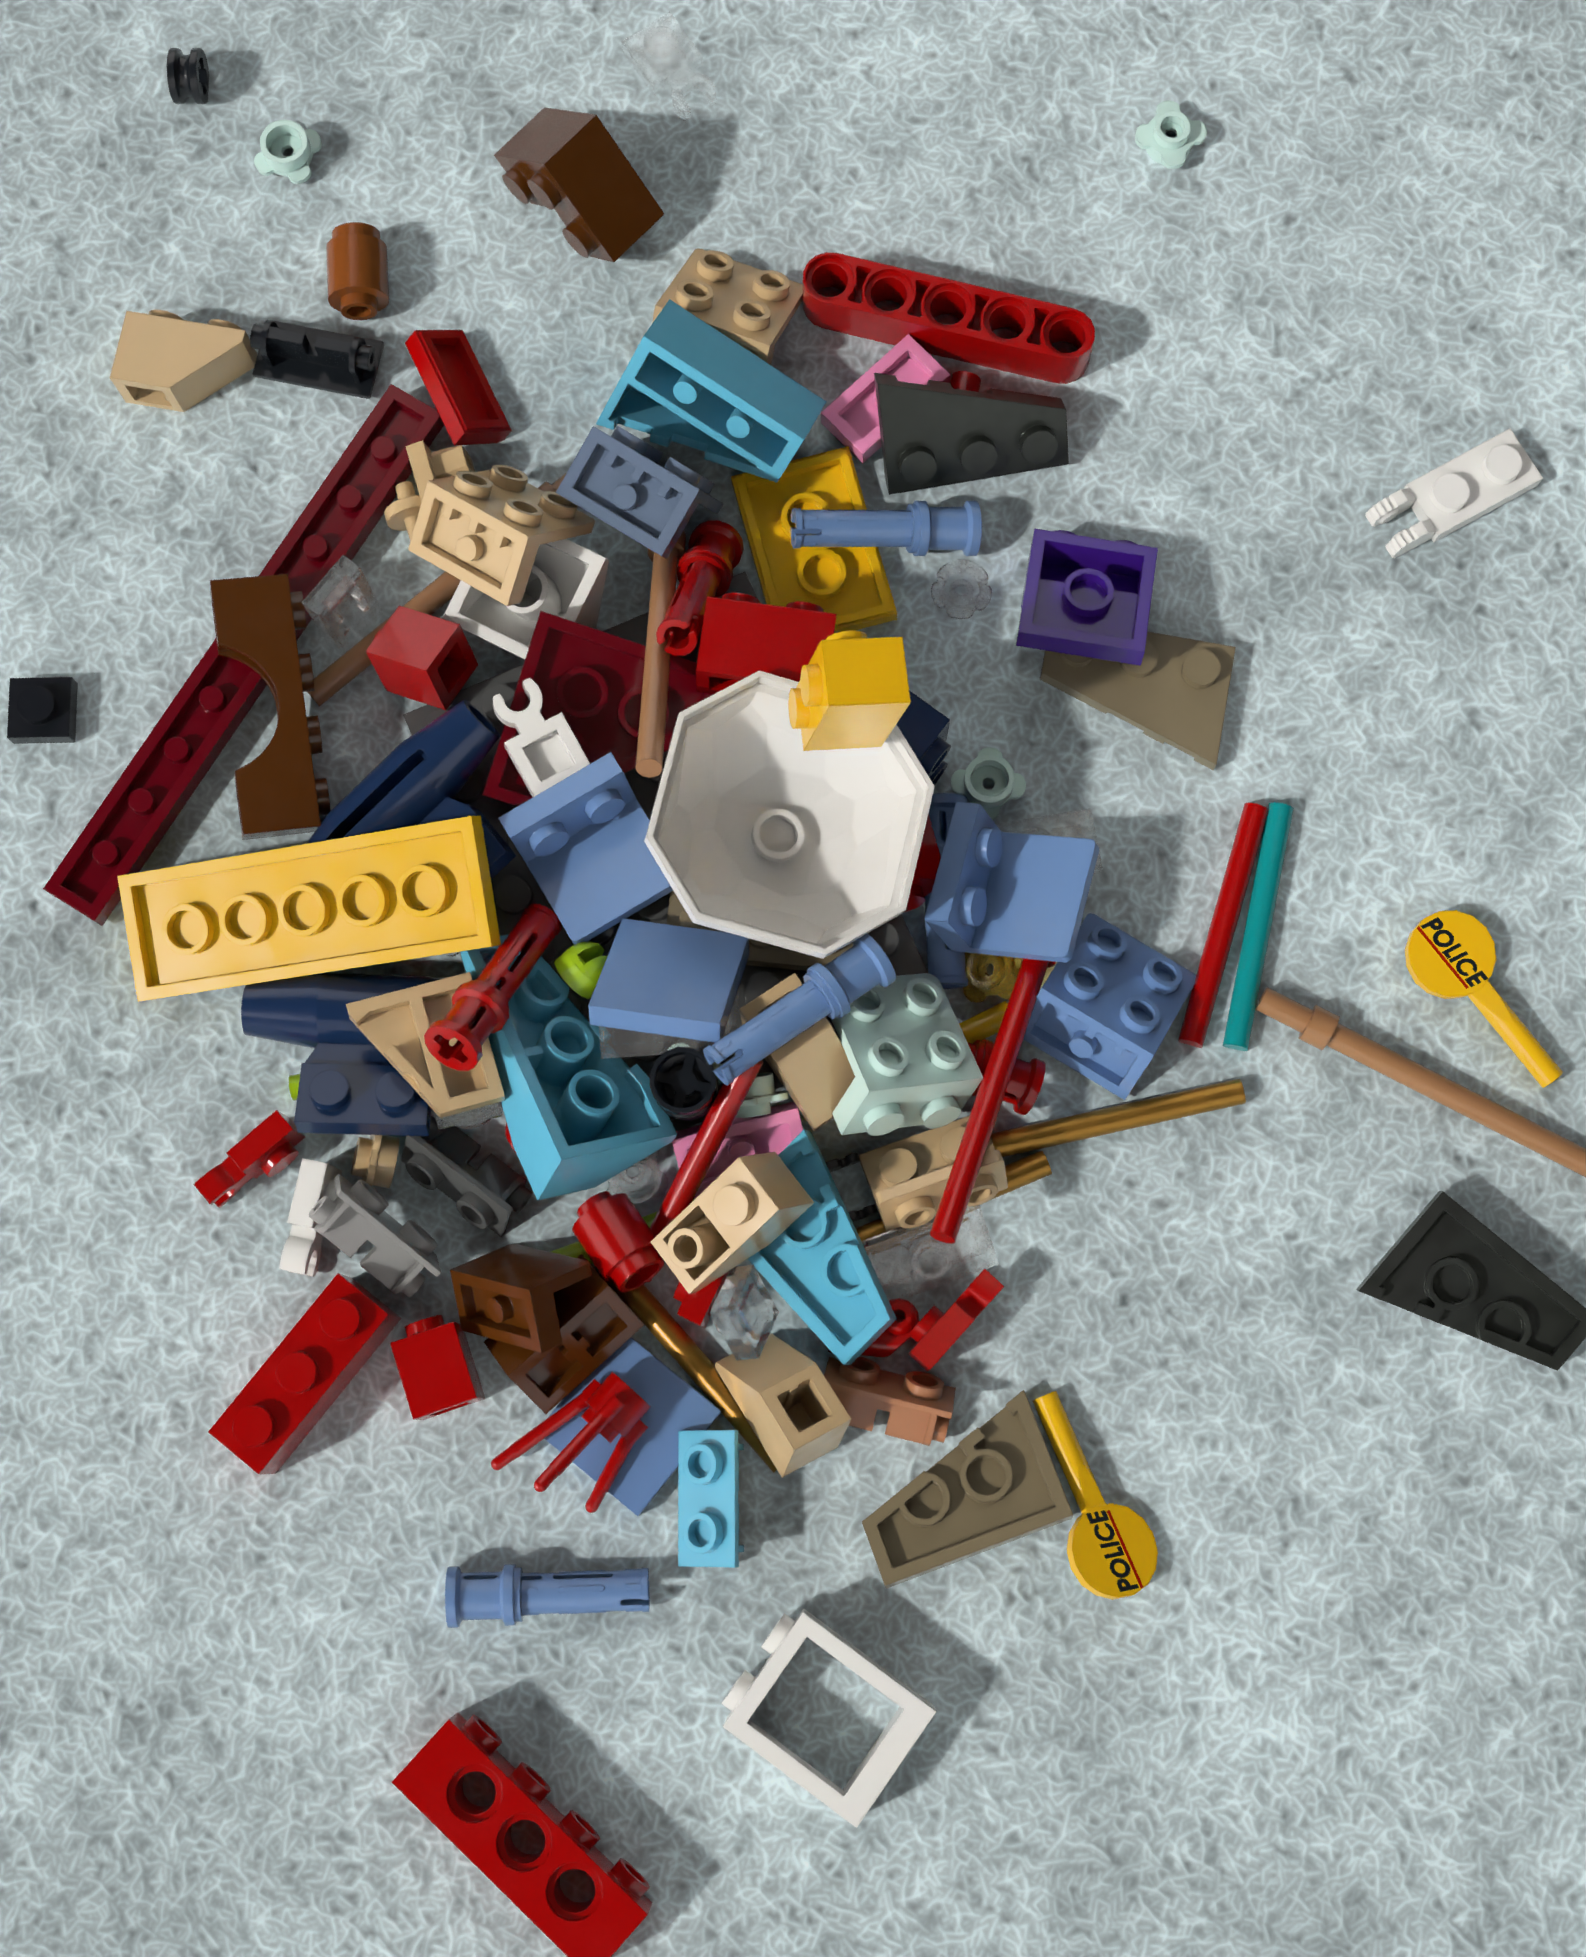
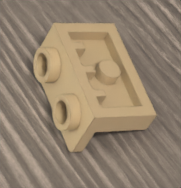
[859,1116,1008,1231]

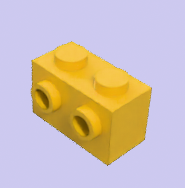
[788,630,911,751]

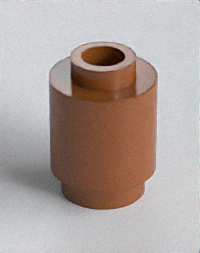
[326,222,389,320]

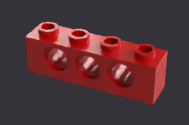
[392,1713,652,1957]

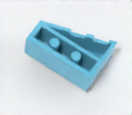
[596,299,827,482]

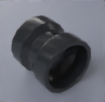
[649,1047,719,1121]

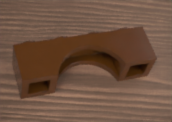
[210,574,331,840]

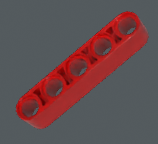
[803,252,1095,384]

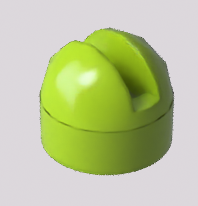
[555,941,607,999]

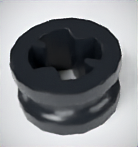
[166,48,209,104]

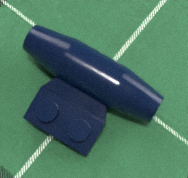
[306,700,516,879]
[241,973,440,1136]

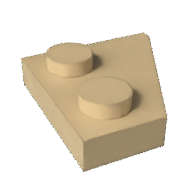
[346,972,505,1118]

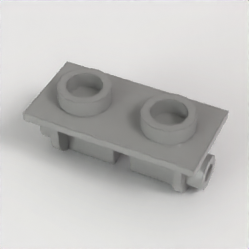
[309,1173,441,1297]

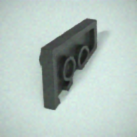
[874,373,1069,495]
[1356,1191,1586,1371]

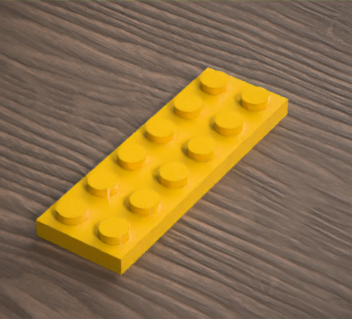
[117,816,501,1002]

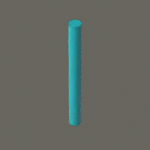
[1223,802,1294,1051]

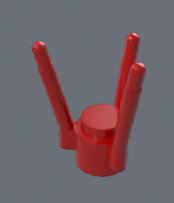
[491,1372,651,1513]

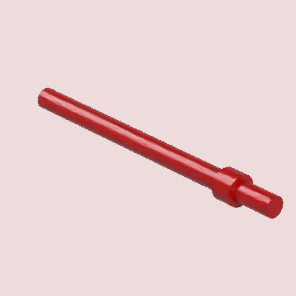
[930,958,1056,1244]

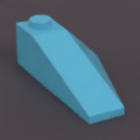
[460,935,677,1201]

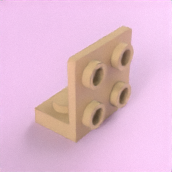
[652,249,803,365]
[408,464,595,606]

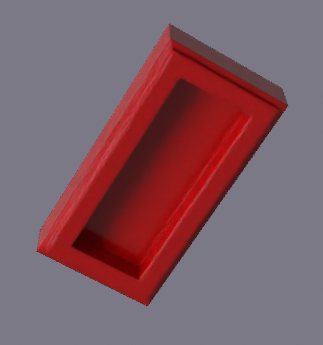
[405,330,512,446]

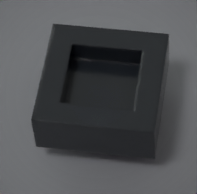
[7,677,78,744]

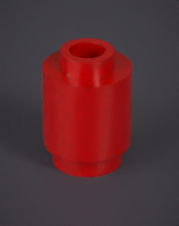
[572,1191,664,1293]

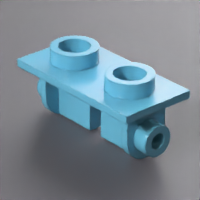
[678,1430,744,1568]

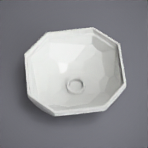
[644,671,935,959]

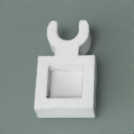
[493,678,590,798]
[279,1158,342,1277]

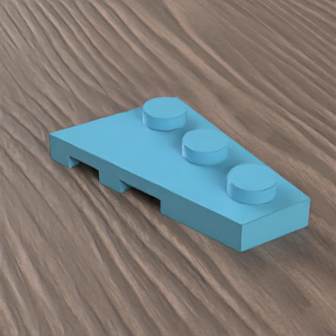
[748,1129,897,1365]

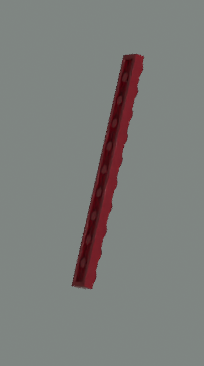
[43,384,444,926]

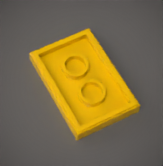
[731,446,897,633]

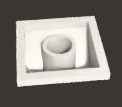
[442,539,609,660]

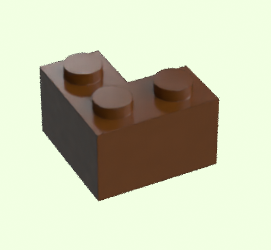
[494,107,664,262]

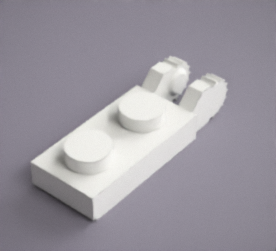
[1365,428,1543,559]

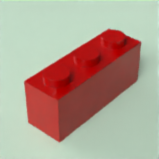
[208,1273,402,1474]

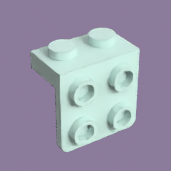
[831,973,983,1136]

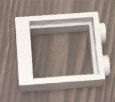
[721,1608,936,1828]

